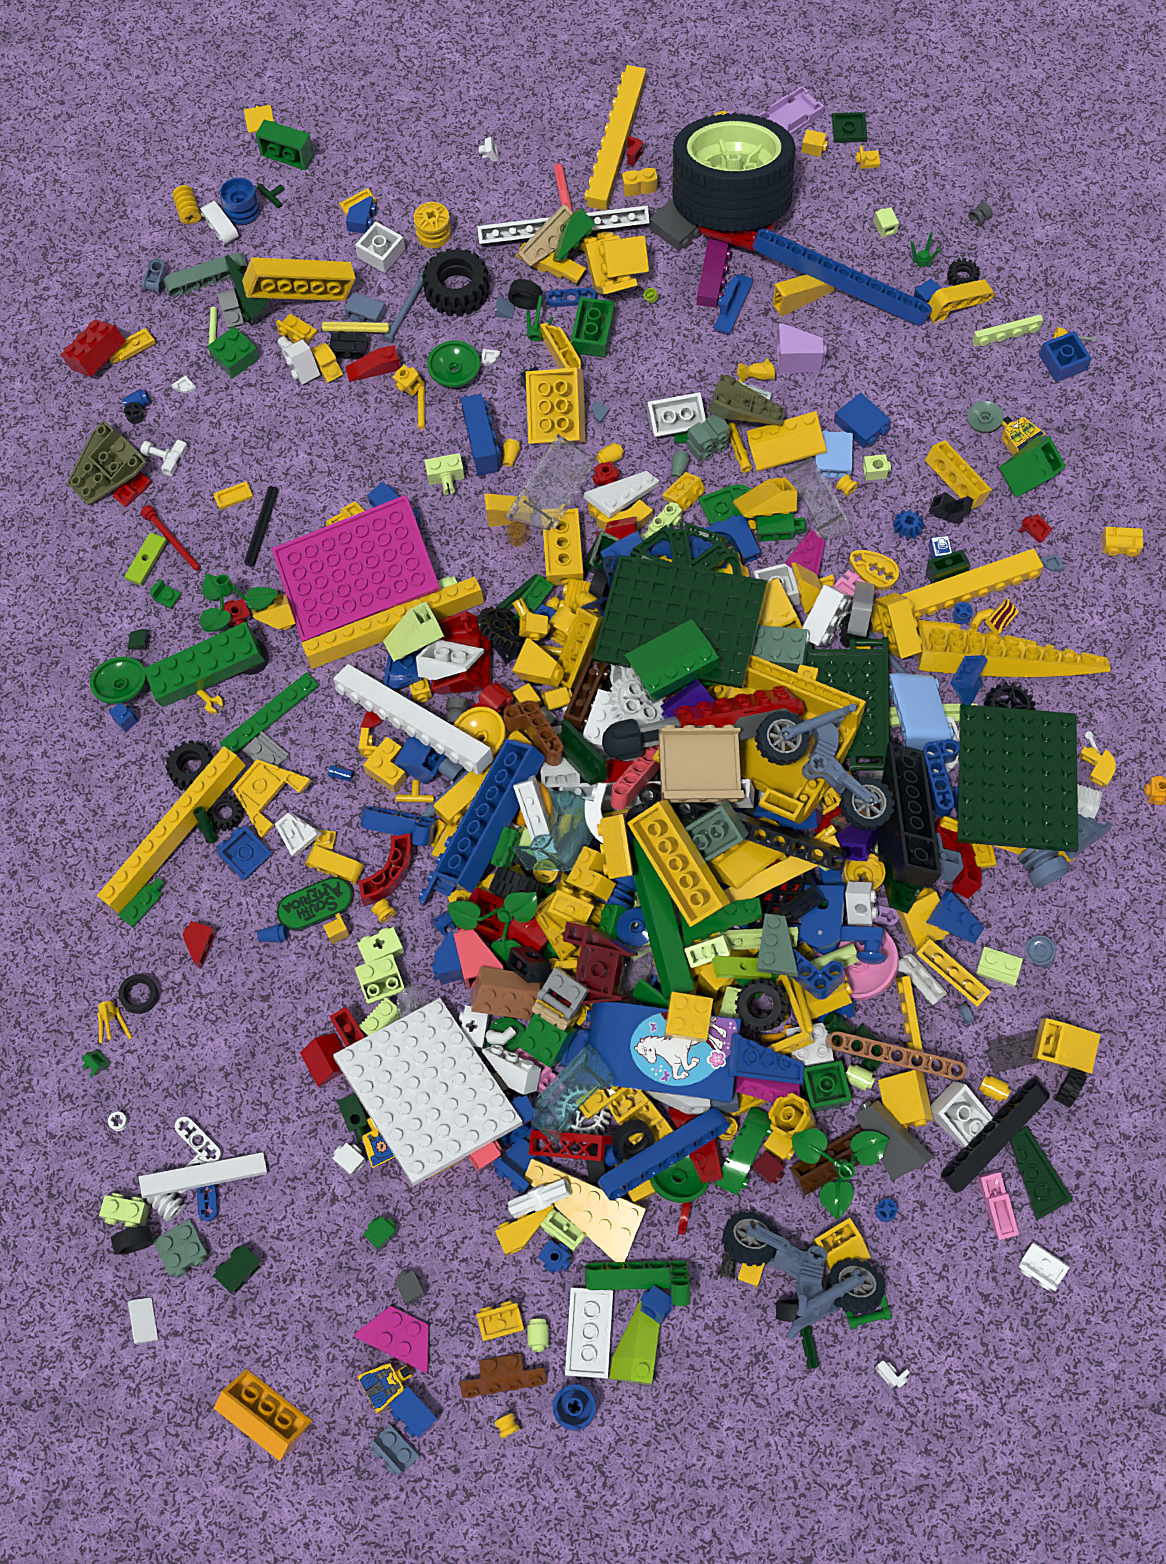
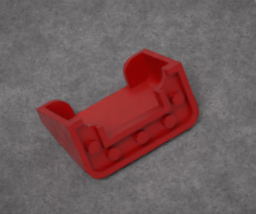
[431,611,491,695]

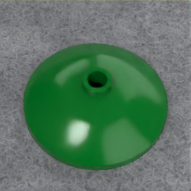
[427,340,480,387]
[90,656,146,704]
[649,1155,709,1203]

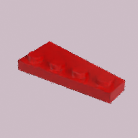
[668,1108,722,1183]

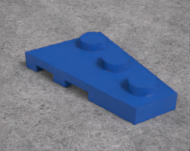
[926,891,984,944]

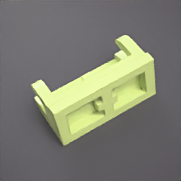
[540,1209,587,1253]

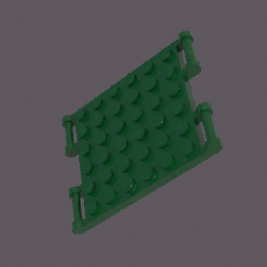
[805,637,889,773]

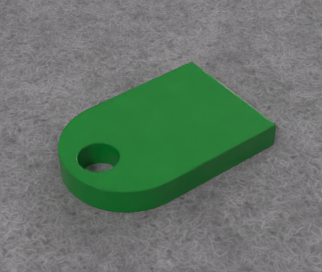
[698,484,751,526]

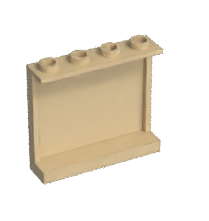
[658,725,744,803]

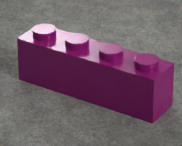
[696,239,731,308]

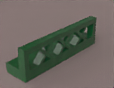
[556,719,607,786]

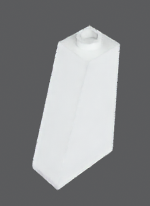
[540,726,580,788]

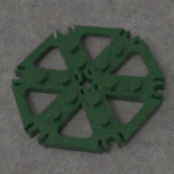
[630,522,742,576]

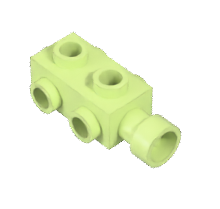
[641,502,683,540]

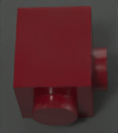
[751,1151,784,1186]

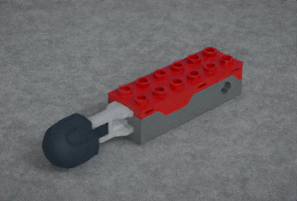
[602,686,804,760]

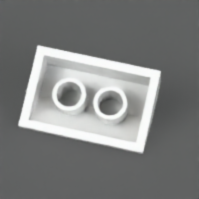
[646,392,706,437]

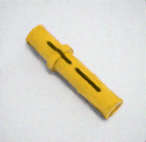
[728,422,752,473]

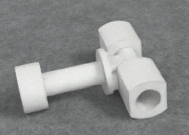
[141,440,188,476]

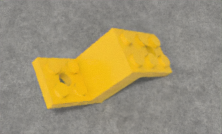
[577,232,637,294]

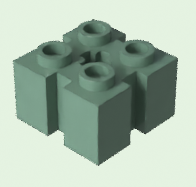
[687,414,730,462]

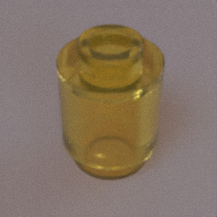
[507,522,526,547]

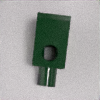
[337,1093,369,1143]

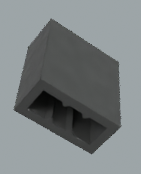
[649,199,701,251]

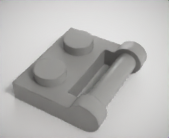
[537,967,590,1021]

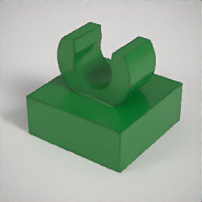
[82,1050,111,1076]

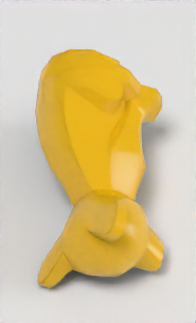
[737,358,775,383]

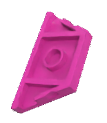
[354,1306,429,1374]

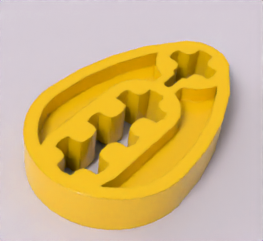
[849,550,899,590]

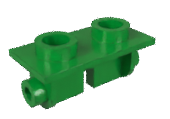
[490,827,522,869]

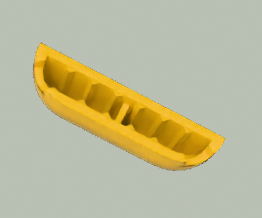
[540,323,581,369]

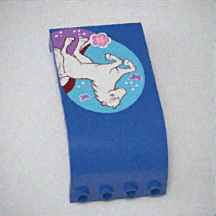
[577,1002,741,1104]

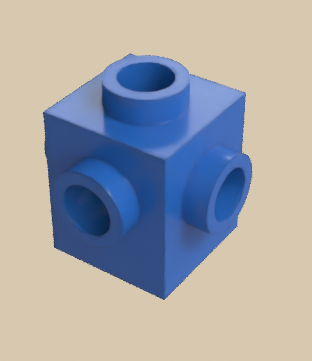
[537,1240,572,1274]

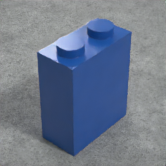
[834,393,891,449]

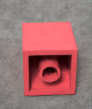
[454,929,503,989]

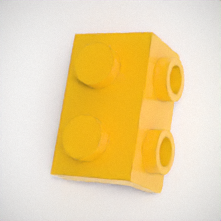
[476,1301,524,1342]

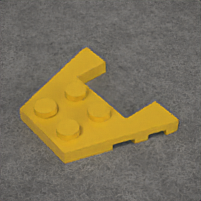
[232,759,312,838]
[534,891,602,962]

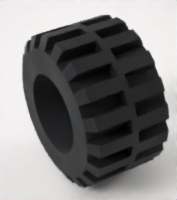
[165,740,214,791]
[488,867,543,901]
[735,979,789,1031]

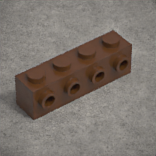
[563,653,610,732]
[789,1127,863,1196]

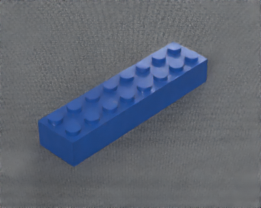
[433,739,546,893]

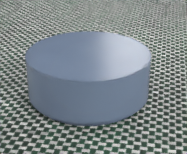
[958,1003,974,1025]

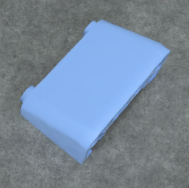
[888,673,954,751]

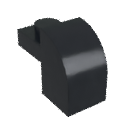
[929,492,974,524]

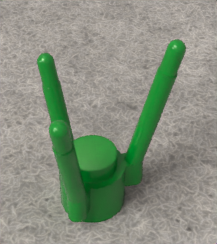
[910,232,940,267]
[526,295,553,342]

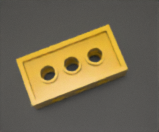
[542,508,583,585]

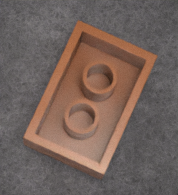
[471,966,540,1020]

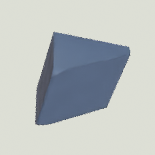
[495,296,515,319]

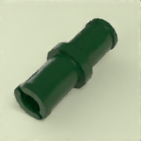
[193,806,218,844]

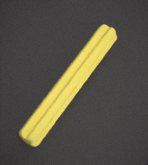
[322,322,390,333]

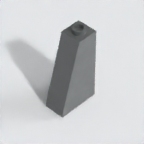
[855,1100,933,1181]

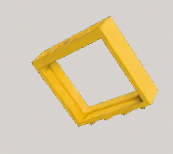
[712,975,815,1055]

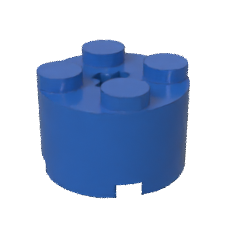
[553,1384,596,1432]

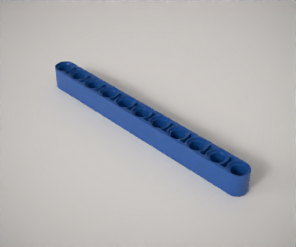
[752,229,932,325]

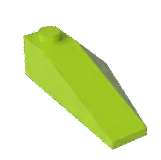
[609,1301,660,1386]

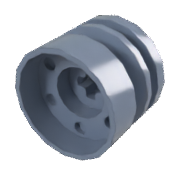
[1018,848,1071,888]

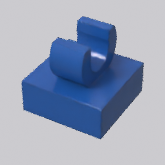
[429,911,455,936]

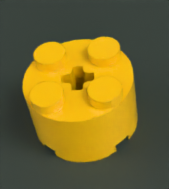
[548,606,576,646]

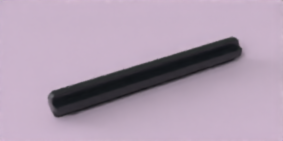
[244,486,278,567]

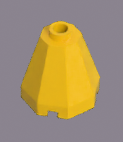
[768,1093,817,1138]

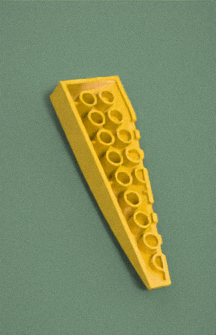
[917,620,1111,677]

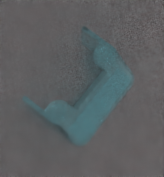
[512,791,604,871]
[531,1044,614,1144]

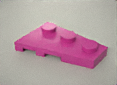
[784,530,825,577]

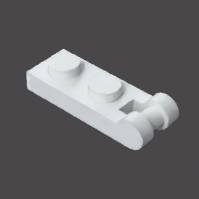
[898,953,948,1005]

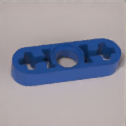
[546,288,596,307]

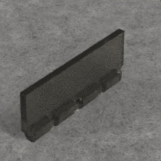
[985,1029,1041,1074]

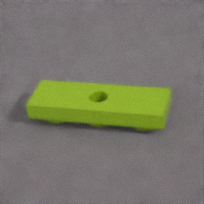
[124,532,167,586]
[712,956,772,980]

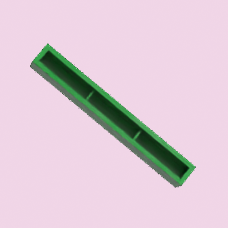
[629,839,694,999]

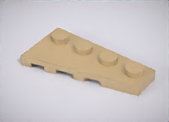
[516,204,573,266]

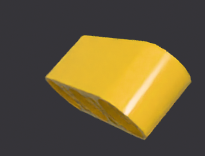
[305,846,364,885]

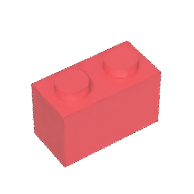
[467,1140,502,1173]

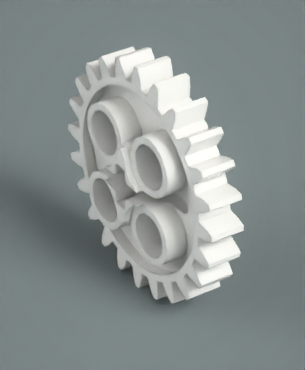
[608,673,666,725]

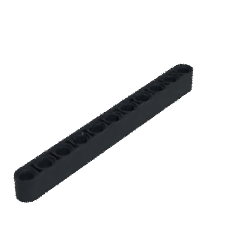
[639,783,848,871]

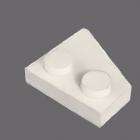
[275,813,321,856]

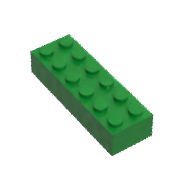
[143,622,265,707]

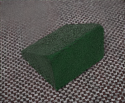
[128,629,149,650]

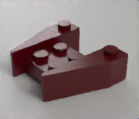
[552,921,638,1006]

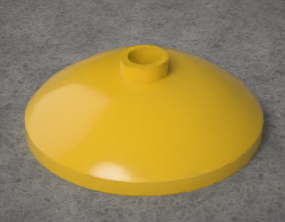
[453,707,506,756]

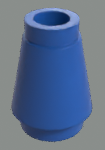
[122,389,150,407]
[257,923,288,943]

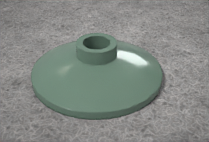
[967,401,1004,432]

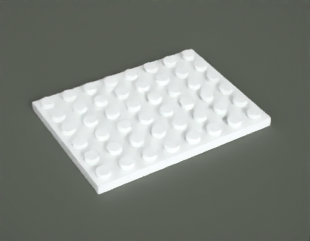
[333,998,523,1186]

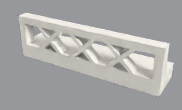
[513,775,558,859]

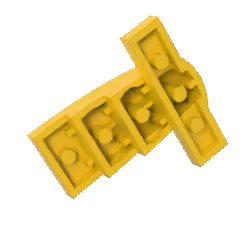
[576,1085,674,1145]

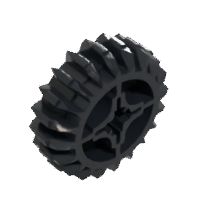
[983,682,1036,710]

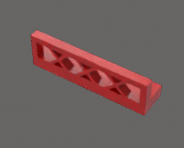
[529,1130,613,1161]

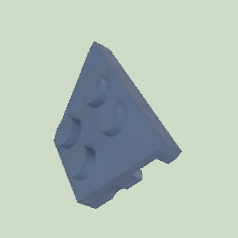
[1064,814,1113,860]

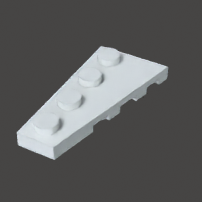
[583,471,659,518]

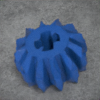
[893,508,924,541]

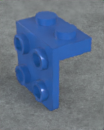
[493,1138,550,1194]

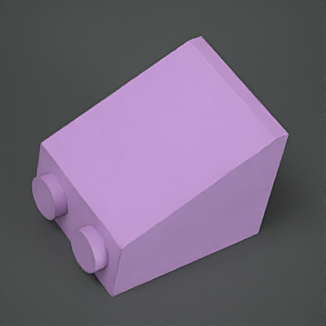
[777,324,827,373]

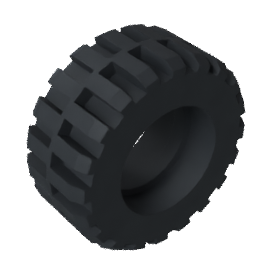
[422,248,490,317]

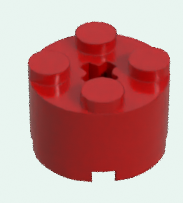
[472,680,514,715]

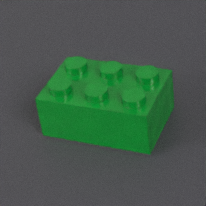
[255,119,314,171]
[571,297,614,357]

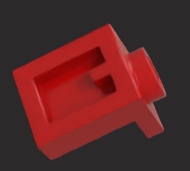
[626,136,644,166]
[1019,514,1052,543]

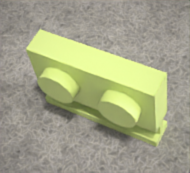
[976,946,1023,987]

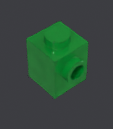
[363,1216,397,1252]

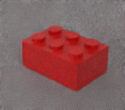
[60,319,126,377]

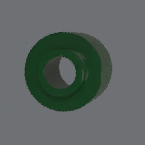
[823,1013,853,1042]

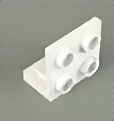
[786,1023,834,1068]

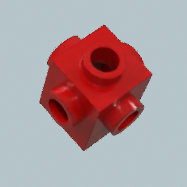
[592,461,620,487]
[223,599,250,628]

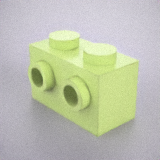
[99,1193,150,1228]

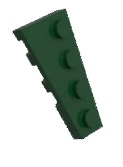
[1009,1127,1073,1221]

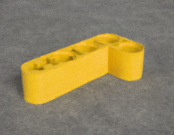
[928,279,995,324]

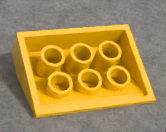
[526,367,586,444]

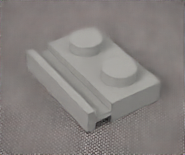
[242,731,289,767]

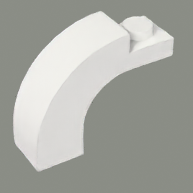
[585,783,628,844]

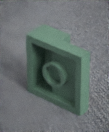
[153,1219,209,1278]

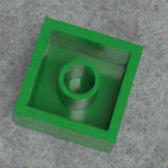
[207,326,260,379]
[517,1013,577,1068]
[802,1060,852,1113]

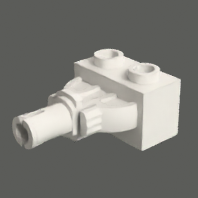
[278,337,320,385]

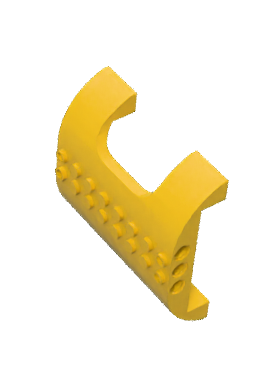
[653,655,866,824]

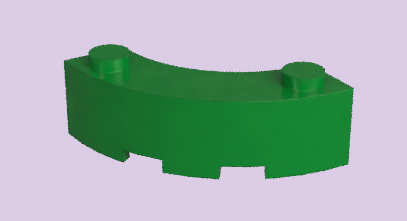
[715,1107,773,1195]

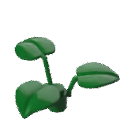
[199,573,278,632]
[447,892,537,969]
[792,1128,889,1219]

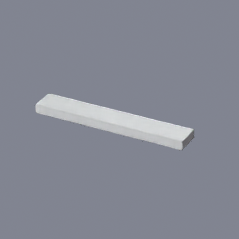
[139,1152,267,1199]

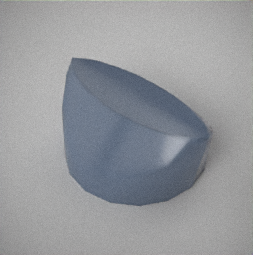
[1025,935,1056,968]

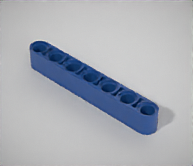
[598,1107,730,1201]

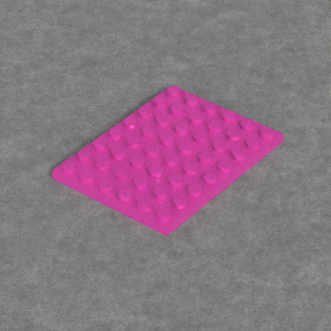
[271,495,441,642]

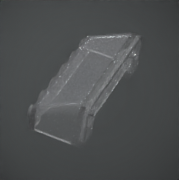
[505,434,594,530]

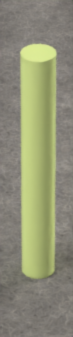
[208,307,217,354]

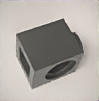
[394,1270,426,1305]

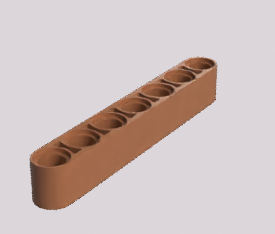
[825,1032,966,1080]

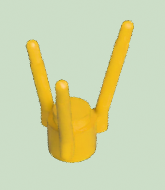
[97,1001,132,1043]

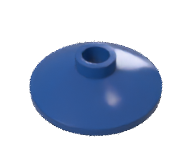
[616,908,649,947]

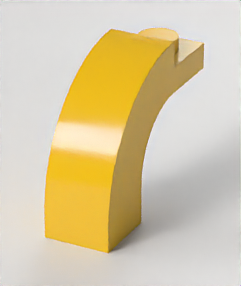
[588,499,653,531]

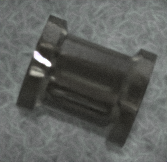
[717,1253,737,1280]

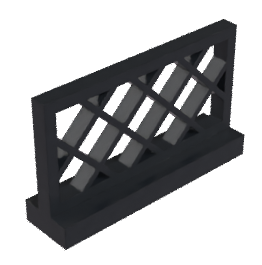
[749,870,825,929]

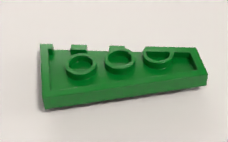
[680,898,762,946]

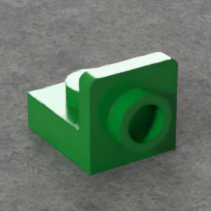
[150,579,182,610]

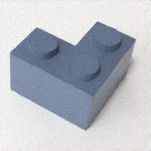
[935,832,963,882]

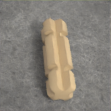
[532,1002,570,1031]

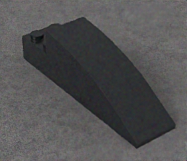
[878,742,941,888]

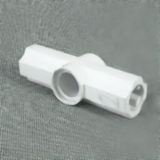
[508,1177,572,1218]

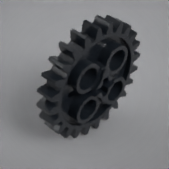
[477,606,534,653]

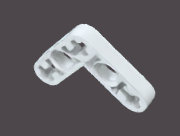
[175,1117,222,1194]

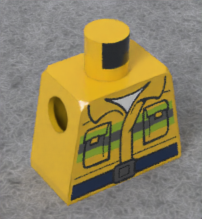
[1001,416,1045,455]

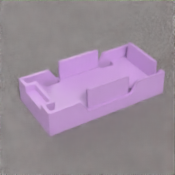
[757,86,824,135]

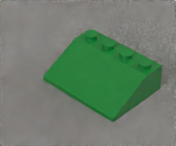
[624,619,720,703]

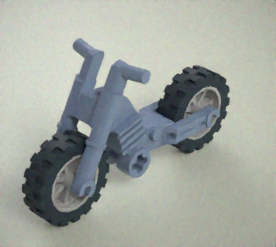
[755,704,895,831]
[722,1211,885,1339]

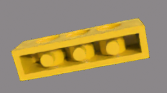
[925,440,992,510]

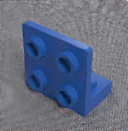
[950,655,987,705]

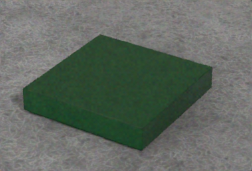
[831,112,867,143]

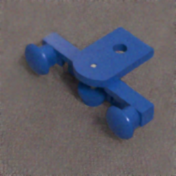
[758,885,887,965]

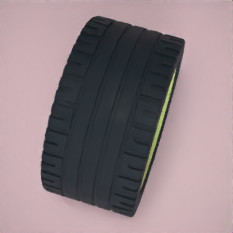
[673,113,795,232]

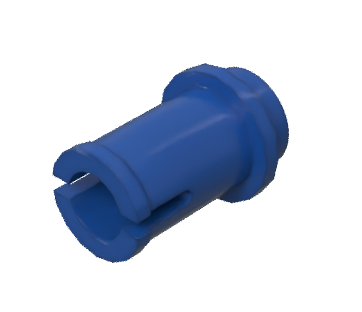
[328,764,353,782]

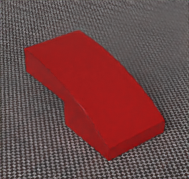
[113,471,153,507]

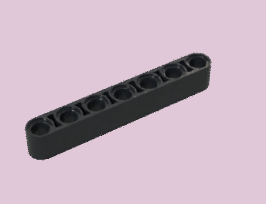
[941,1078,1050,1193]

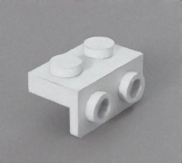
[1019,1242,1070,1291]

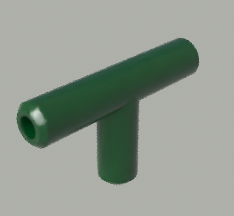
[257,184,284,208]

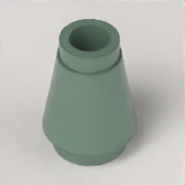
[671,450,690,478]

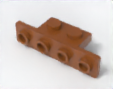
[460,1353,547,1398]

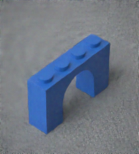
[692,515,760,565]

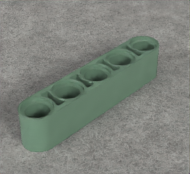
[164,252,248,297]

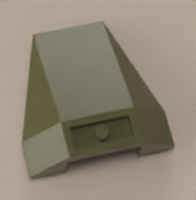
[708,374,785,425]
[67,420,147,505]

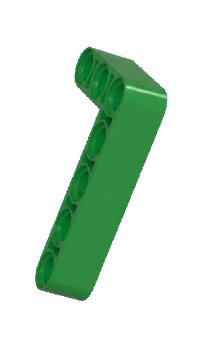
[585,1260,691,1306]

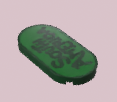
[277,877,353,931]

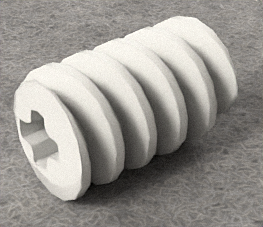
[144,1192,186,1222]

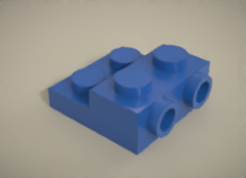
[216,826,272,880]

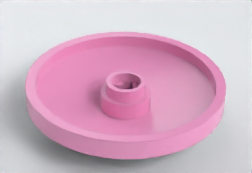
[819,924,899,1001]

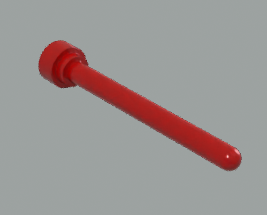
[140,505,200,571]

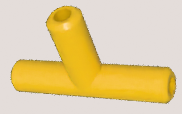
[395,780,434,803]

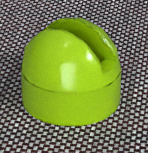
[643,288,658,304]

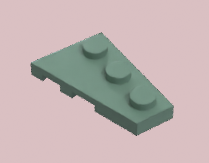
[757,914,798,977]

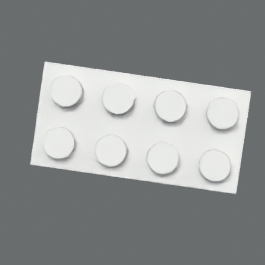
[565,1288,613,1379]

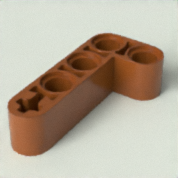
[503,700,563,766]

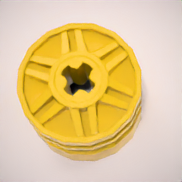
[413,202,451,249]
[842,854,886,895]

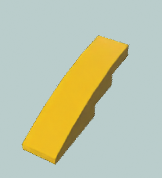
[515,242,586,284]

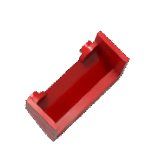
[699,220,778,251]

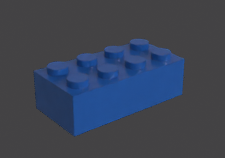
[461,393,501,476]

